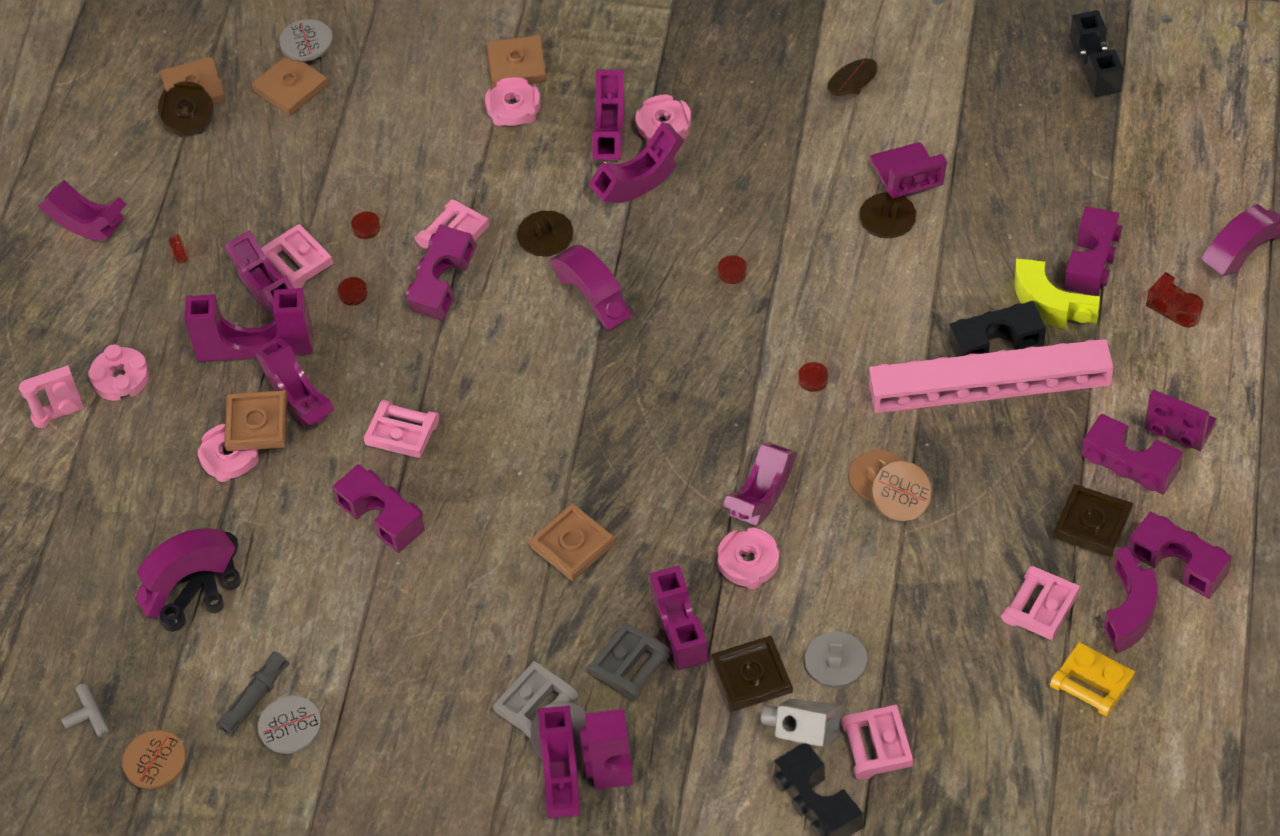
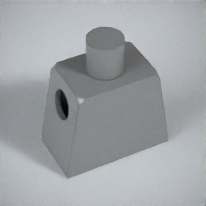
[761,699,842,746]

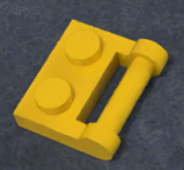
[1050,642,1135,717]

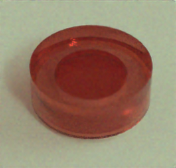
[351,211,380,239]
[168,234,189,264]
[718,255,747,284]
[338,277,368,306]
[798,362,828,392]

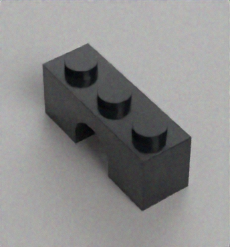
[1070,10,1124,97]
[949,301,1046,357]
[773,743,863,836]

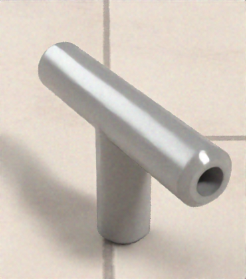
[61,683,109,738]

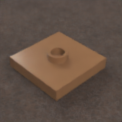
[487,35,547,88]
[160,56,225,112]
[251,56,329,116]
[224,390,287,451]
[529,503,616,582]

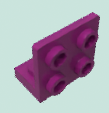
[870,142,947,199]
[1145,390,1217,452]

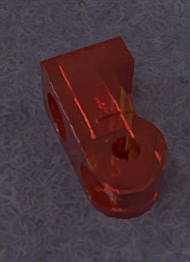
[1146,272,1203,328]

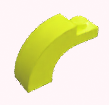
[1014,258,1100,329]

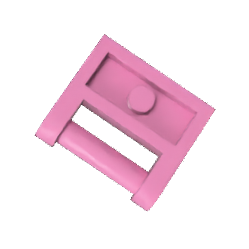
[415,199,490,249]
[261,224,333,288]
[19,366,84,428]
[364,400,439,459]
[1001,566,1080,641]
[840,705,913,780]

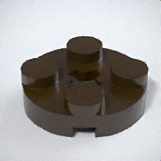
[158,81,214,136]

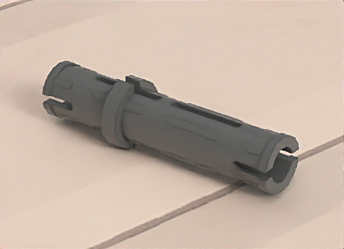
[216,651,289,737]

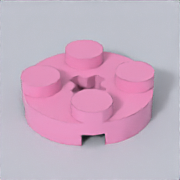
[485,77,541,126]
[635,95,691,144]
[88,345,149,401]
[198,424,259,482]
[718,528,779,589]

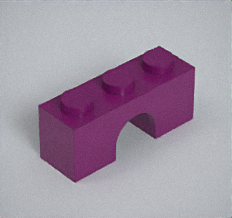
[1064,206,1123,296]
[406,224,477,321]
[1082,413,1183,495]
[332,464,425,553]
[1129,511,1232,599]
[649,565,709,670]
[580,709,633,790]

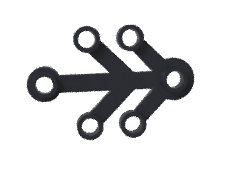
[159,532,241,632]

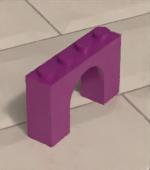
[184,288,314,362]

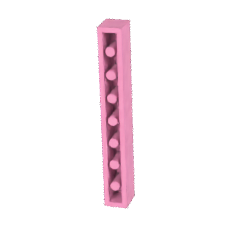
[869,339,1113,413]

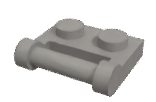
[493,661,579,738]

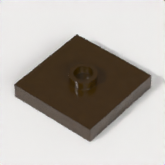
[1053,484,1133,557]
[711,635,793,712]

